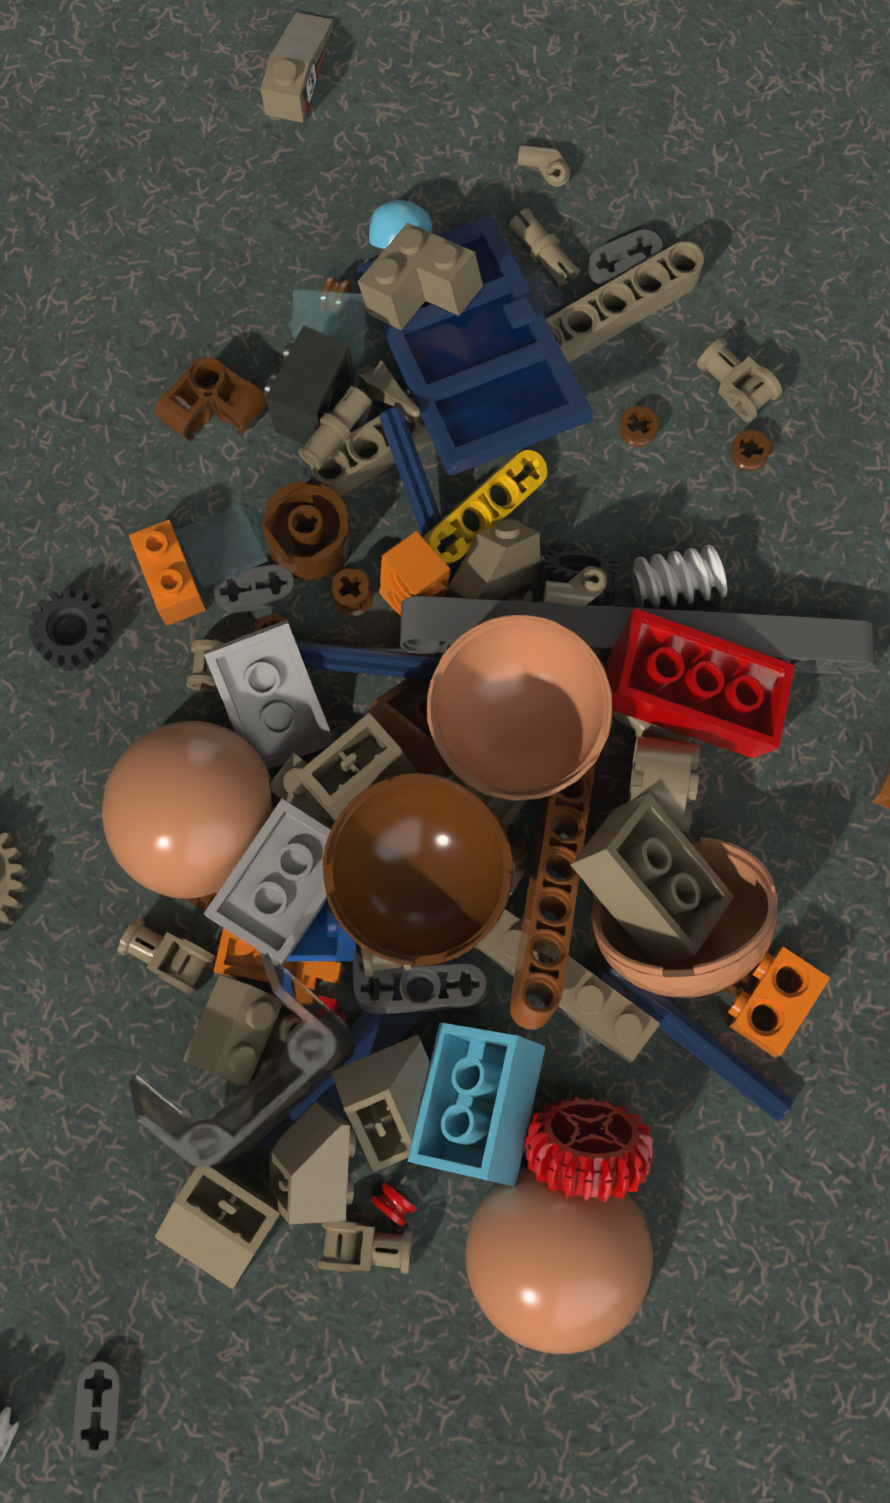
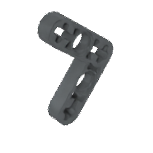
[353,943,487,1014]

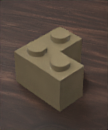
[358,222,483,330]

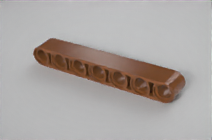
[510,762,596,1030]

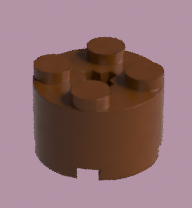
[262,481,352,581]

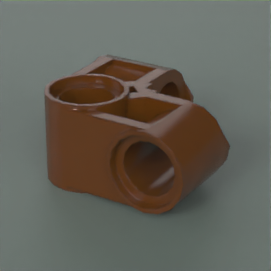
[154,357,268,441]

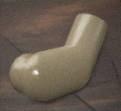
[543,566,607,607]

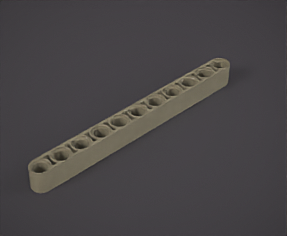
[311,242,704,496]

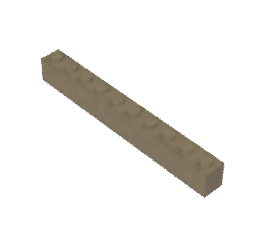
[269,753,660,1064]

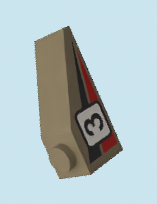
[260,12,334,123]

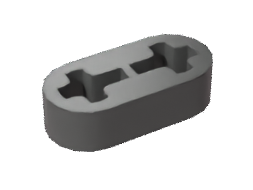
[588,229,663,286]
[213,565,296,613]
[73,1360,123,1458]

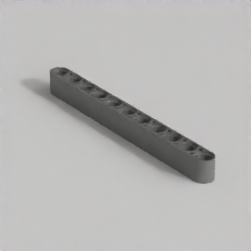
[400,596,875,674]

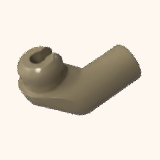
[518,144,570,187]

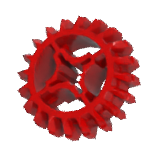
[525,1096,654,1203]

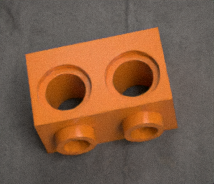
[129,520,206,626]
[379,531,450,617]
[728,947,830,1058]

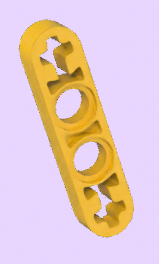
[423,450,547,566]

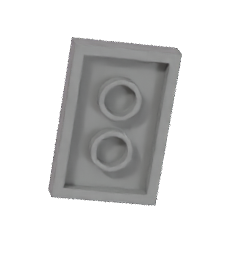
[204,620,334,770]
[204,799,331,966]

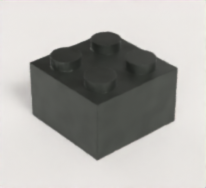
[264,325,355,444]

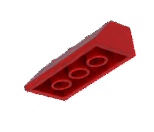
[604,608,795,759]

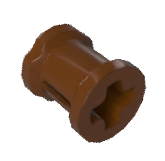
[332,568,372,617]

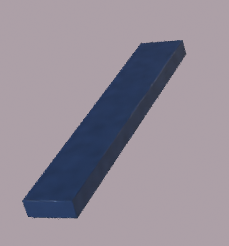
[255,954,470,1152]

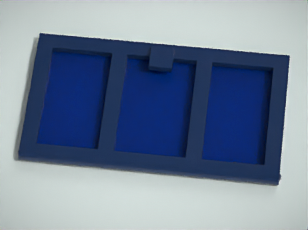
[356,214,593,475]

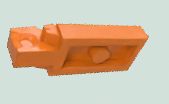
[214,928,344,990]

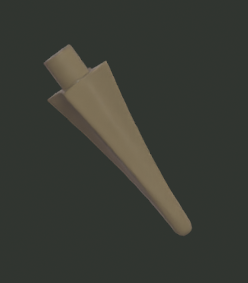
[358,360,420,417]

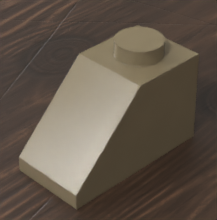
[448,519,541,600]

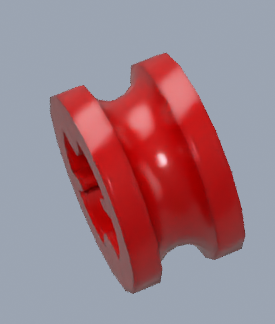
[370,1182,417,1227]

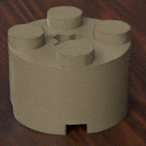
[627,737,700,833]

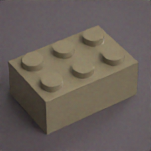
[570,793,735,967]

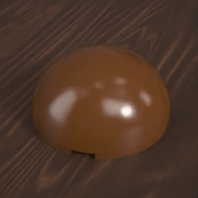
[322,773,513,966]

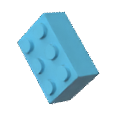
[408,1022,545,1187]

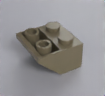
[298,713,418,821]
[183,975,314,1101]
[332,1035,430,1172]
[267,1101,356,1224]
[155,1156,281,1290]

